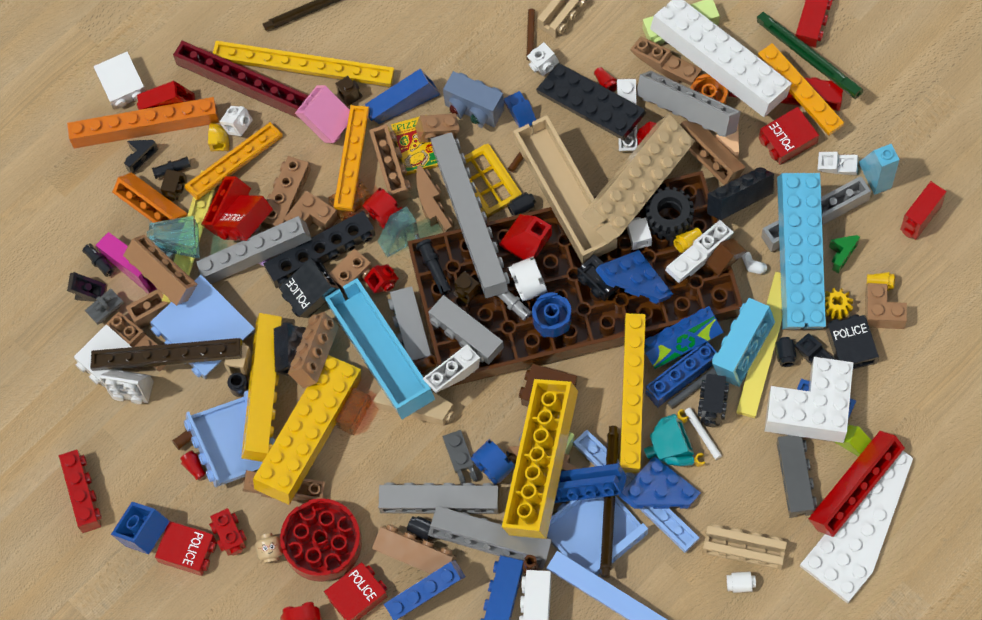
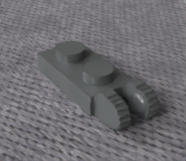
[442,430,477,485]

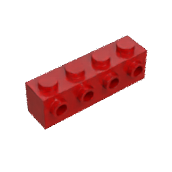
[58,449,102,533]

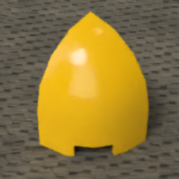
[208,123,230,151]

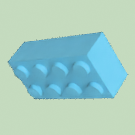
[712,298,775,387]

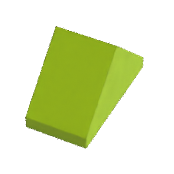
[833,424,872,457]

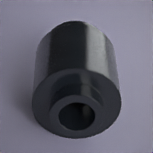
[507,192,536,216]
[775,337,797,367]
[227,373,249,397]
[407,516,435,540]

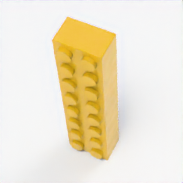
[253,355,361,505]
[502,379,578,539]

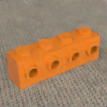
[112,172,188,234]

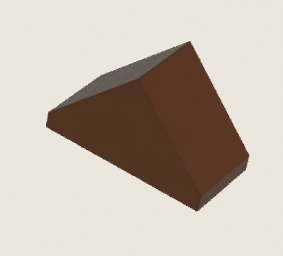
[705,238,747,277]

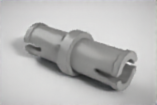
[496,290,532,321]

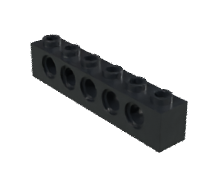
[263,211,376,288]

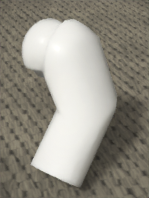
[742,252,767,274]

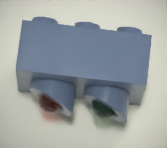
[443,71,504,128]

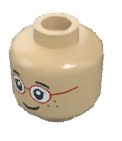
[255,533,283,563]

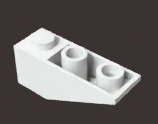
[423,344,480,393]

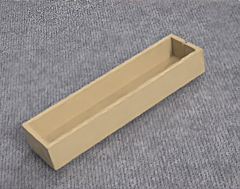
[581,114,695,243]
[513,115,617,264]

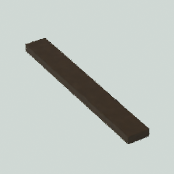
[90,338,242,371]

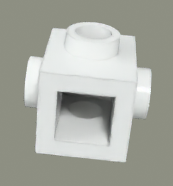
[527,42,559,76]
[219,106,253,136]

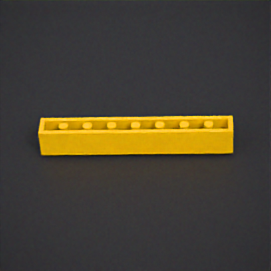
[241,313,282,462]
[620,313,645,473]

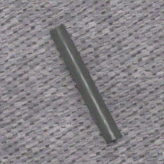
[667,368,717,409]

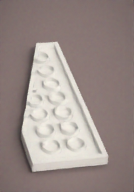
[800,451,913,604]

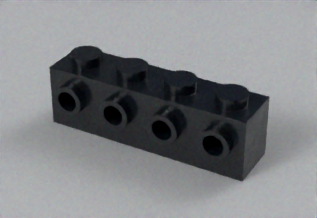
[707,167,774,220]

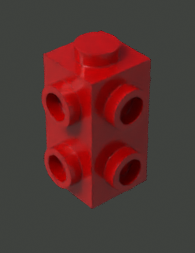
[209,508,247,556]

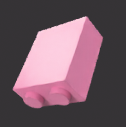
[295,85,350,143]

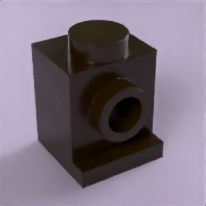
[335,76,363,106]
[160,169,187,201]
[453,271,480,305]

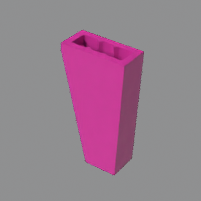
[95,232,157,294]

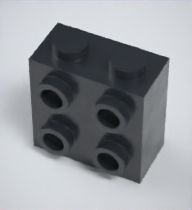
[697,374,729,427]

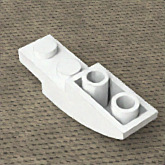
[617,79,637,152]
[665,220,734,283]

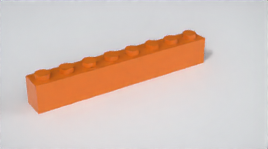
[67,97,219,149]

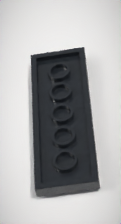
[536,63,646,141]

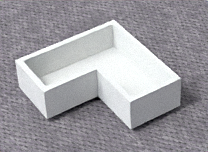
[765,357,853,443]

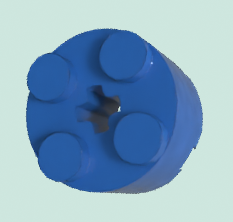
[532,292,572,337]
[470,439,515,485]

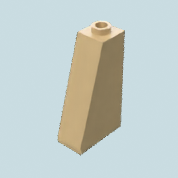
[373,389,455,426]

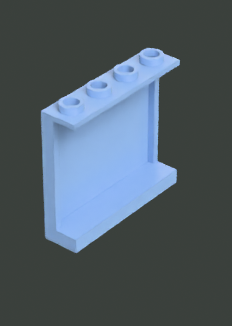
[151,275,255,379]
[184,391,275,488]
[547,495,648,576]

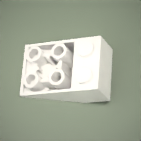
[100,369,154,404]

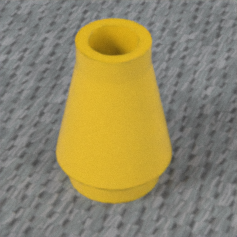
[673,228,702,253]
[867,272,895,291]

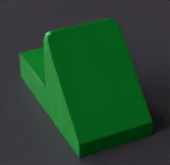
[829,235,860,274]

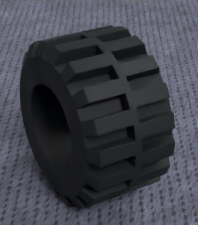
[645,187,694,240]

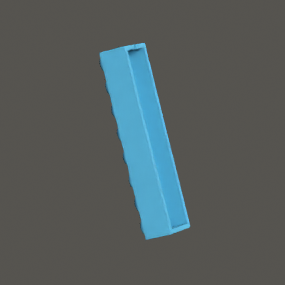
[777,173,826,330]
[324,278,435,419]

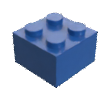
[111,502,170,555]

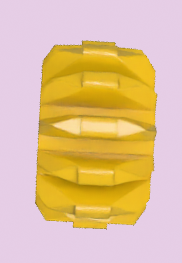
[825,288,853,320]

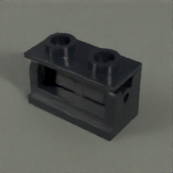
[577,254,620,301]

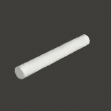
[685,407,722,460]

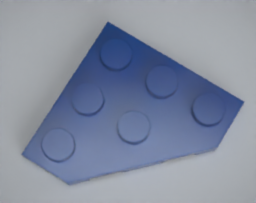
[596,250,673,304]
[619,456,701,509]

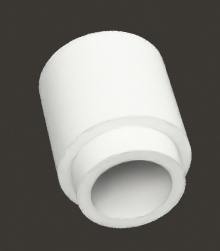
[726,572,756,593]

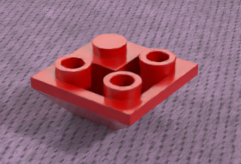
[499,214,552,260]

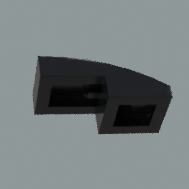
[795,333,836,365]

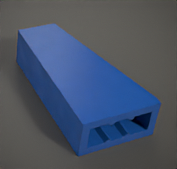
[365,68,440,124]

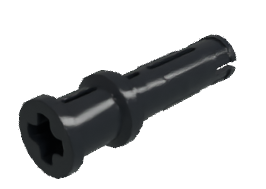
[416,239,452,296]

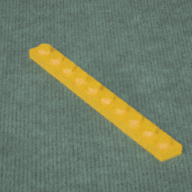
[212,41,395,87]

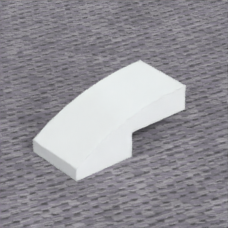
[818,152,859,175]

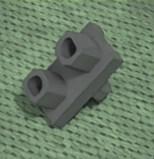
[85,288,124,325]

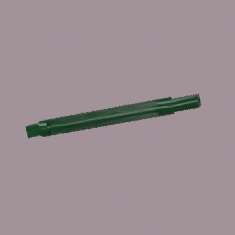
[757,12,863,100]

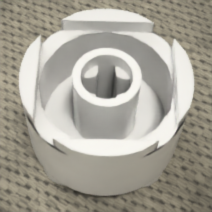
[508,257,548,301]

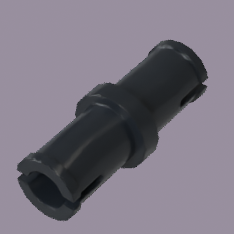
[152,156,191,179]
[82,243,115,277]

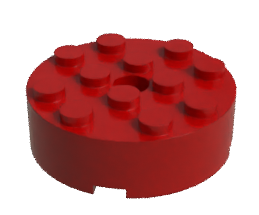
[280,498,362,582]

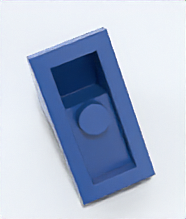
[504,91,536,128]

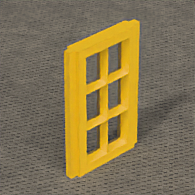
[464,143,522,217]

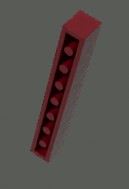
[173,40,309,120]

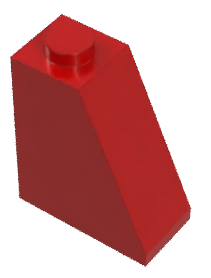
[137,81,195,110]

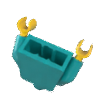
[644,409,706,467]

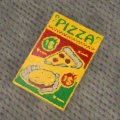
[391,116,438,175]

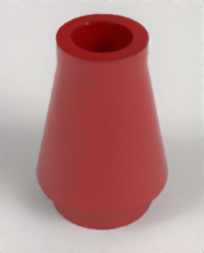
[594,67,617,92]
[180,450,206,480]

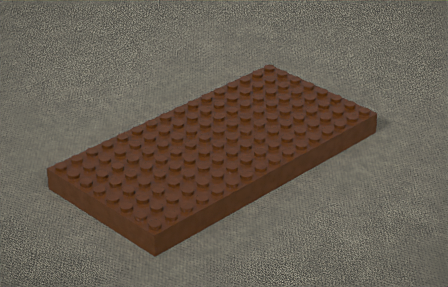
[407,171,743,388]

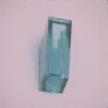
[377,206,419,257]
[147,216,200,258]

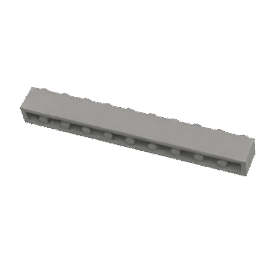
[430,132,510,298]

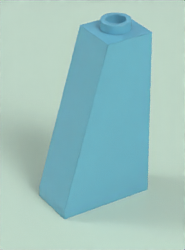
[859,144,900,195]

